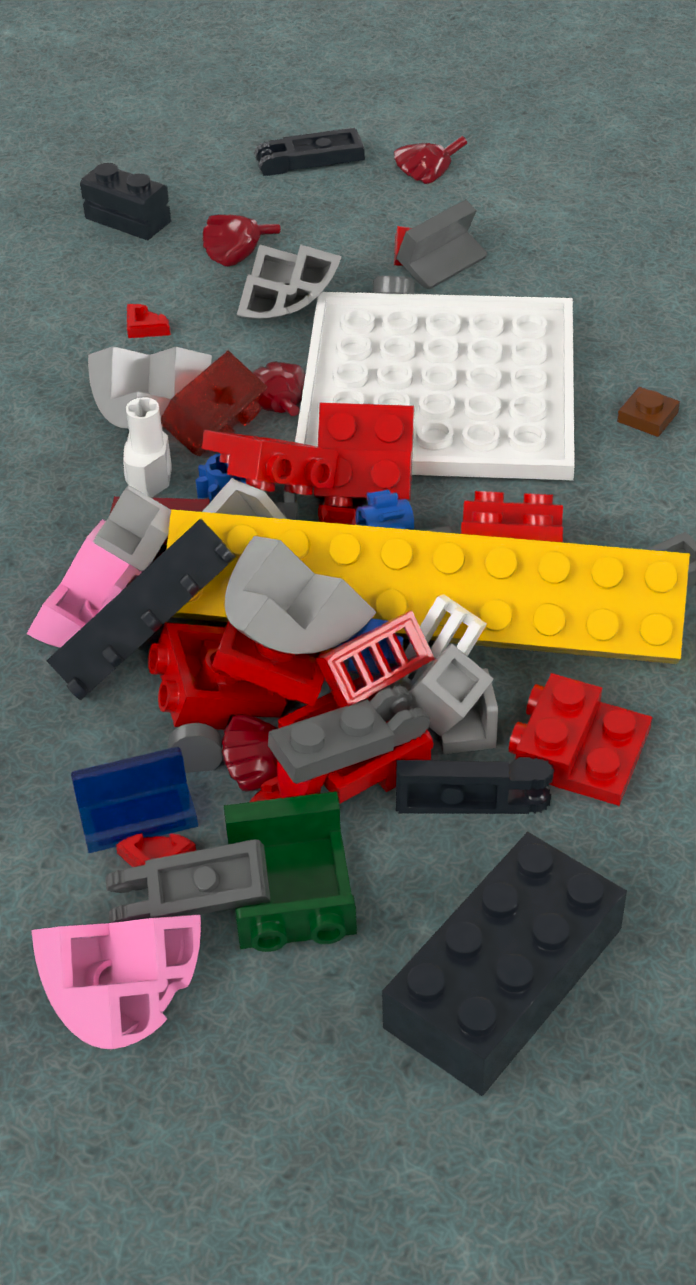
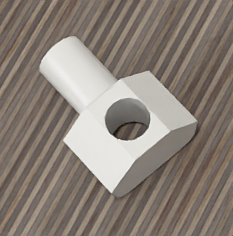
[123,397,172,498]

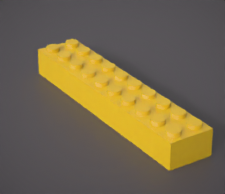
[167,509,690,664]

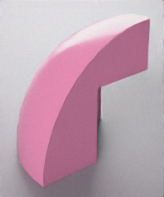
[27,519,142,648]
[32,915,201,1049]

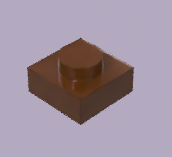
[617,386,680,437]

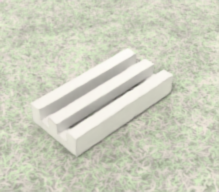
[389,594,487,690]

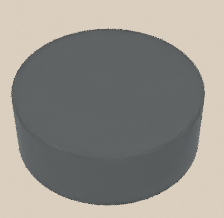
[373,276,415,294]
[168,723,222,773]

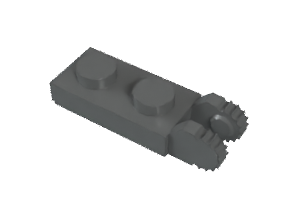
[268,685,431,784]
[105,839,271,923]

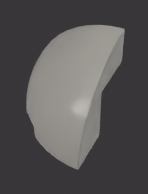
[237,244,342,320]
[88,346,212,429]
[225,536,376,654]

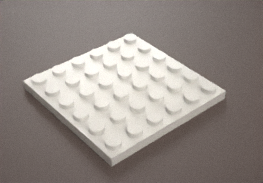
[295,292,574,480]

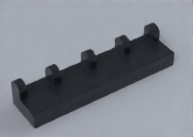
[46,518,237,700]

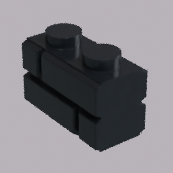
[80,163,171,241]

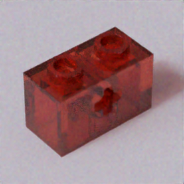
[160,350,268,457]

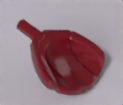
[394,136,467,184]
[202,214,281,267]
[241,361,305,417]
[222,714,278,792]

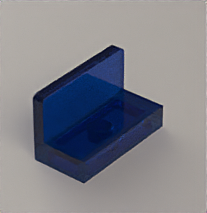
[71,747,198,853]

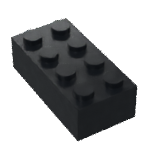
[382,831,627,1096]

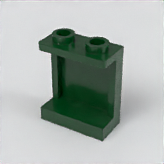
[223,791,357,952]

